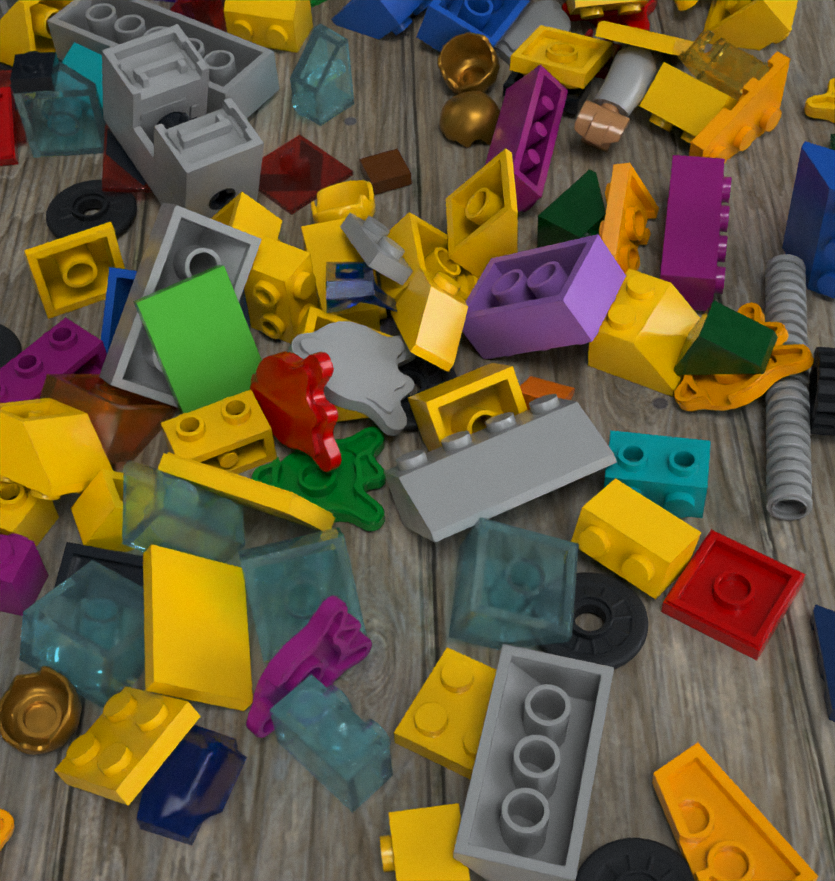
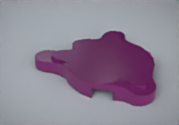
[246,595,372,738]

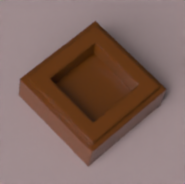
[359,148,412,195]

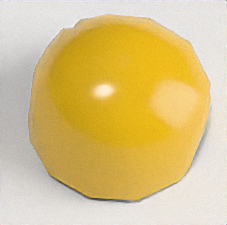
[311,180,376,224]

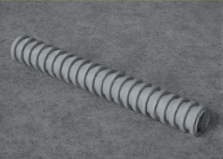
[765,254,813,520]

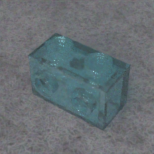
[270,674,393,813]

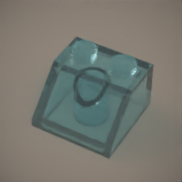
[13,61,107,158]
[122,460,245,563]
[449,517,579,650]
[239,527,367,663]
[19,560,145,708]

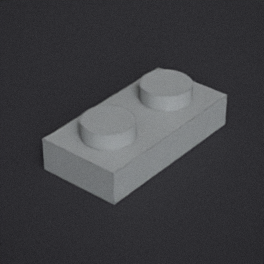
[340,213,413,286]

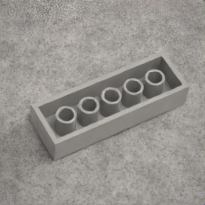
[47,0,280,119]

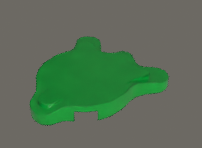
[251,427,386,531]

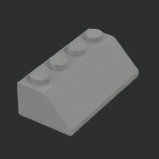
[99,202,262,407]
[384,394,617,543]
[453,644,614,881]

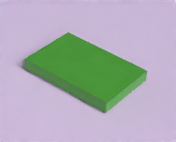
[133,264,262,414]

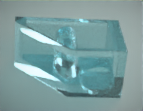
[290,24,354,127]

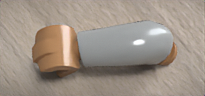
[575,45,657,153]

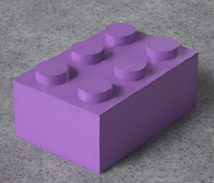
[462,234,626,359]

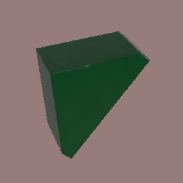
[674,300,778,375]

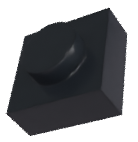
[10,51,60,93]

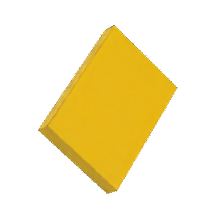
[595,21,701,59]
[157,452,335,534]
[143,544,253,711]

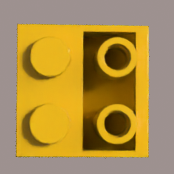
[0,398,113,500]

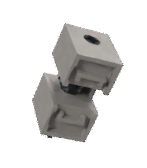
[102,24,264,218]

